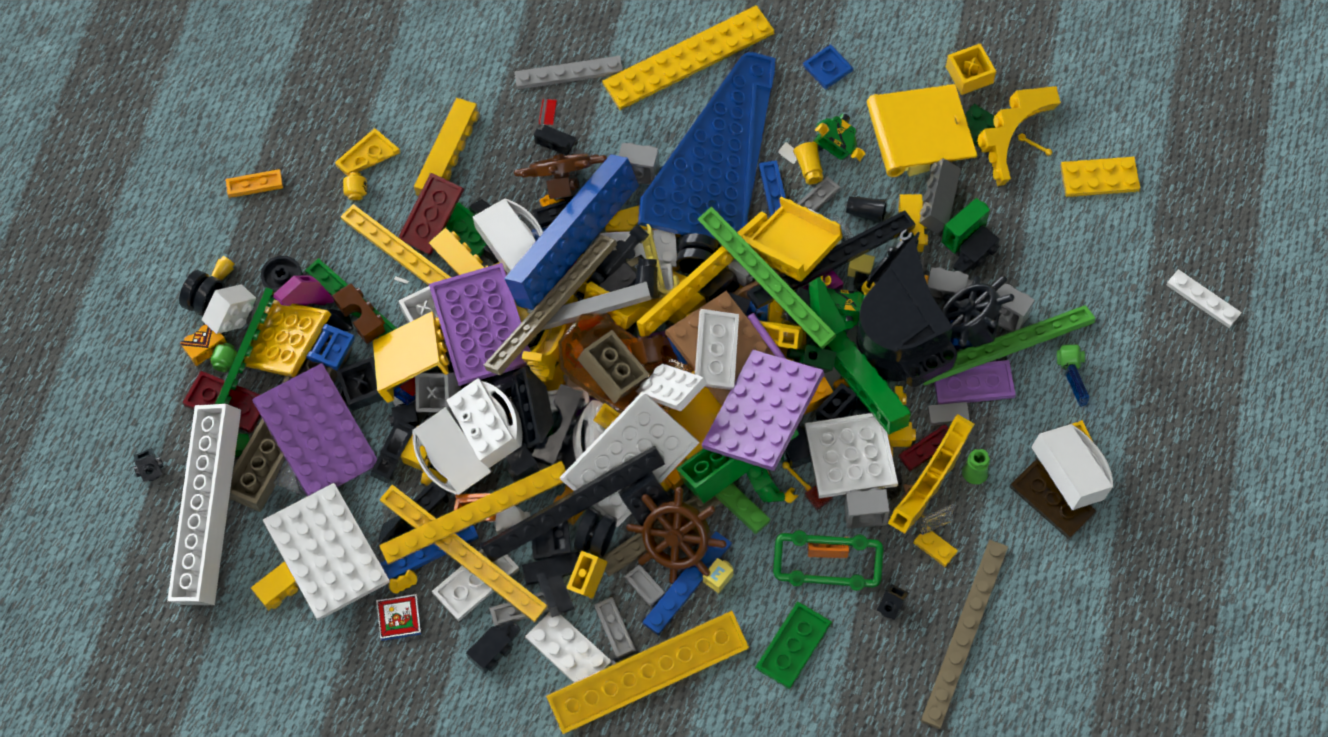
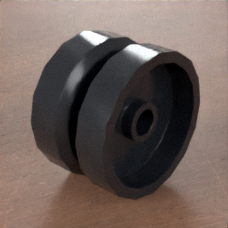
[676,233,720,274]
[260,256,304,300]
[179,270,225,316]
[574,508,617,558]

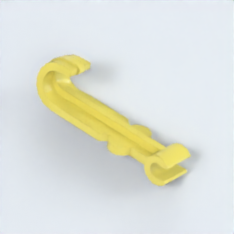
[642,224,680,298]

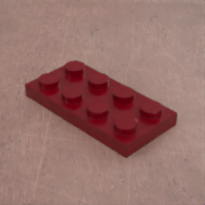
[398,173,464,255]
[182,371,261,433]

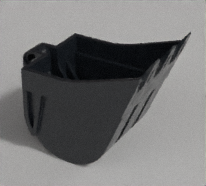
[856,232,957,387]

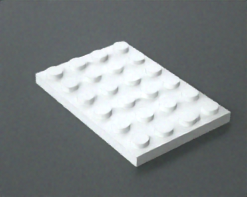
[560,391,699,528]
[263,483,390,621]

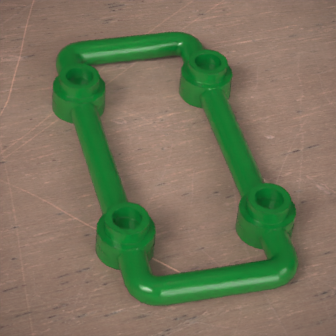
[773,530,884,591]

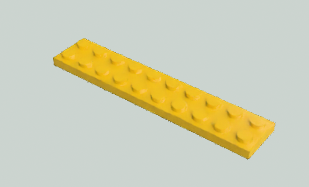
[602,5,775,110]
[546,611,749,734]

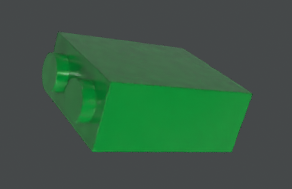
[941,198,990,254]

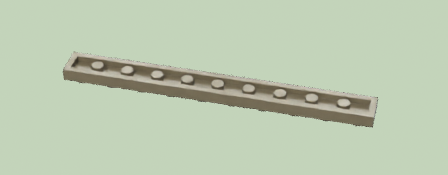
[484,235,617,375]
[921,539,1008,729]

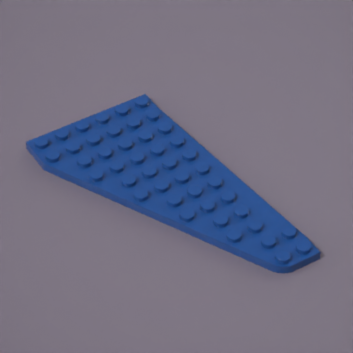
[638,52,775,239]

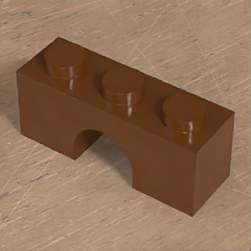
[332,283,385,344]
[630,334,678,366]

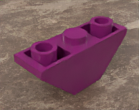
[274,275,334,306]

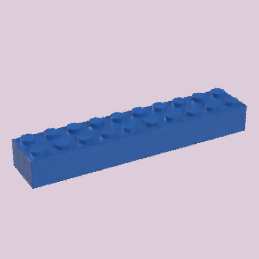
[504,154,639,310]

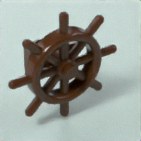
[514,153,607,199]
[626,487,727,584]

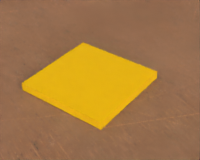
[244,300,331,377]

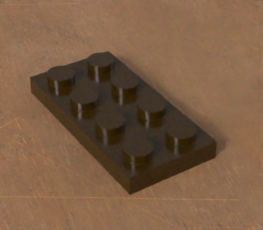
[1010,459,1096,540]

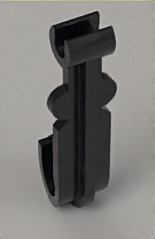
[586,225,649,286]
[854,229,919,295]

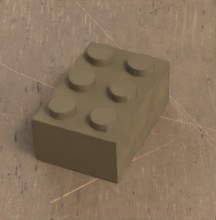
[578,330,649,404]

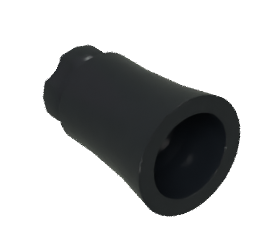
[846,196,887,223]
[635,259,659,298]

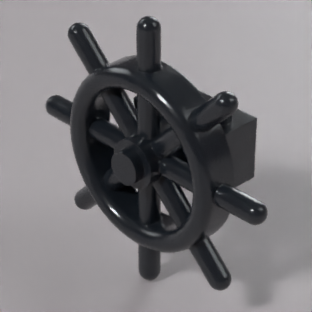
[942,276,1015,347]

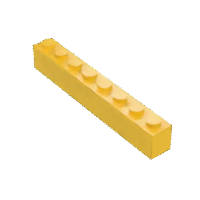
[429,228,529,323]

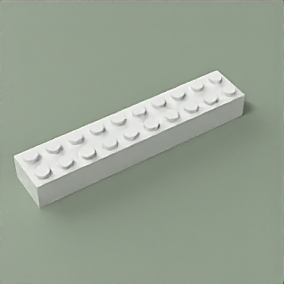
[167,404,241,605]

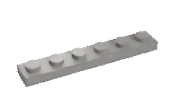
[514,56,623,90]

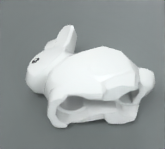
[487,506,531,535]

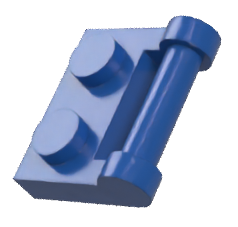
[306,324,355,370]

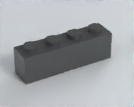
[919,158,961,234]

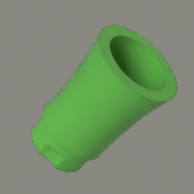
[962,449,990,484]

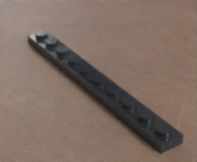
[747,210,916,309]
[480,446,665,562]

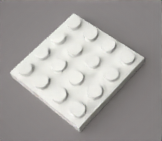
[805,413,898,498]

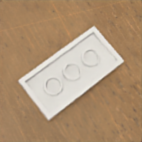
[600,230,677,267]
[695,309,739,390]
[636,364,707,411]
[432,549,519,622]
[525,612,611,683]

